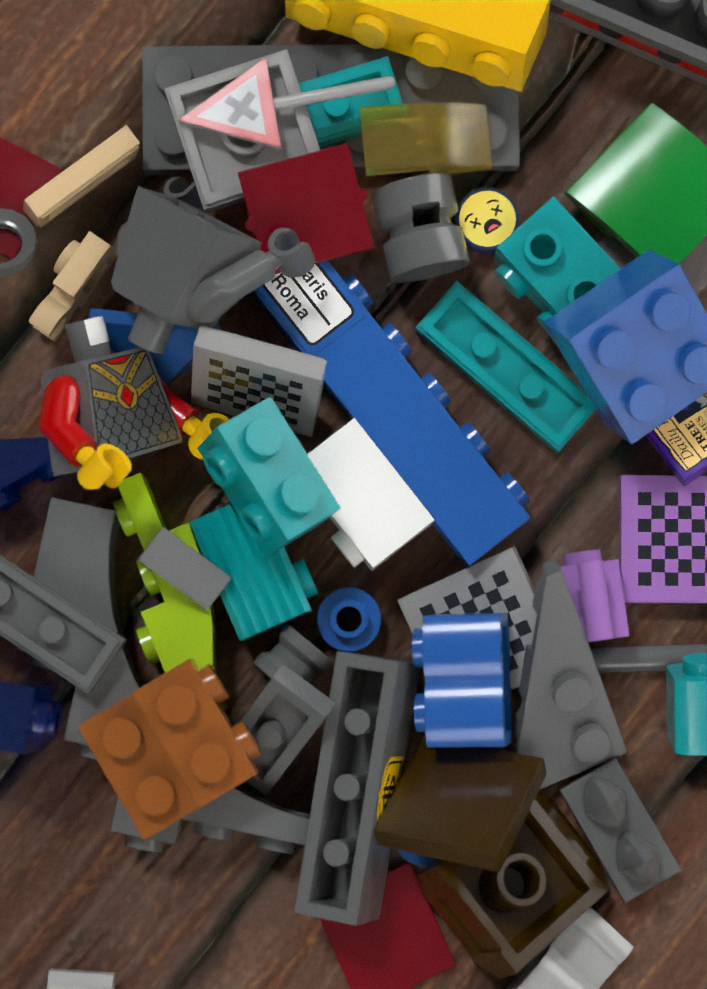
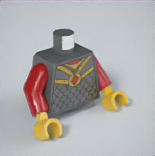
[38,316,230,490]

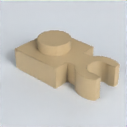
[28,231,117,342]

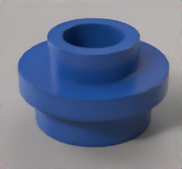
[317,588,381,652]

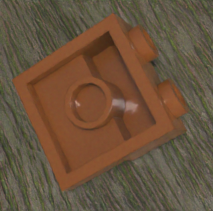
[78,659,263,841]

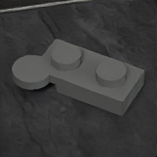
[240,664,336,796]

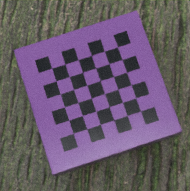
[619,475,707,604]

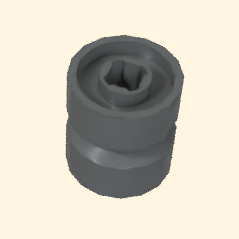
[371,173,470,283]

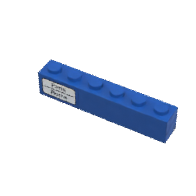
[251,260,531,568]

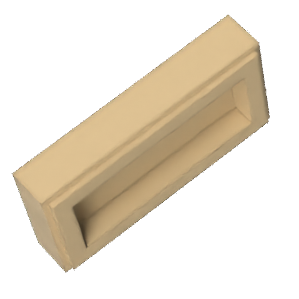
[23,125,140,228]

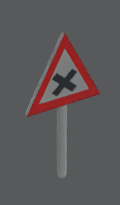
[178,57,395,150]

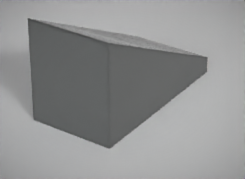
[138,527,232,610]

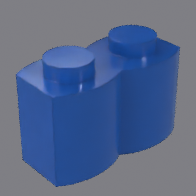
[412,613,512,747]

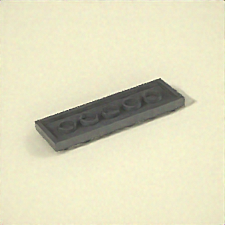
[142,44,520,175]

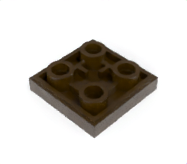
[374,735,547,872]

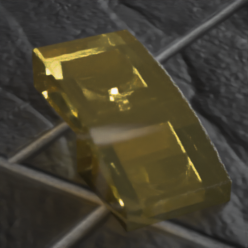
[359,103,492,176]

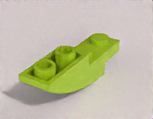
[113,473,217,673]

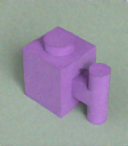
[560,549,629,642]

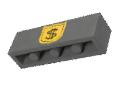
[294,651,420,926]

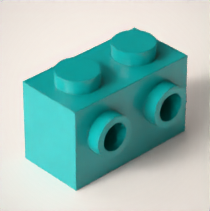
[493,196,620,339]
[197,396,341,558]

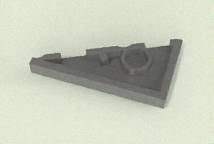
[512,559,627,790]

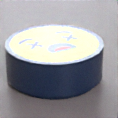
[455,188,519,254]

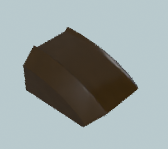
[417,791,609,979]

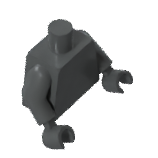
[111,177,315,354]

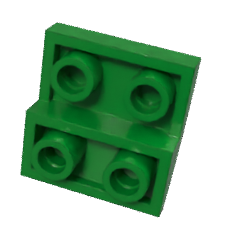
[564,103,707,264]

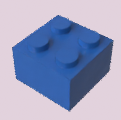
[543,249,707,444]

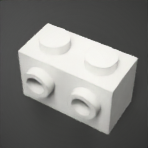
[307,418,434,571]

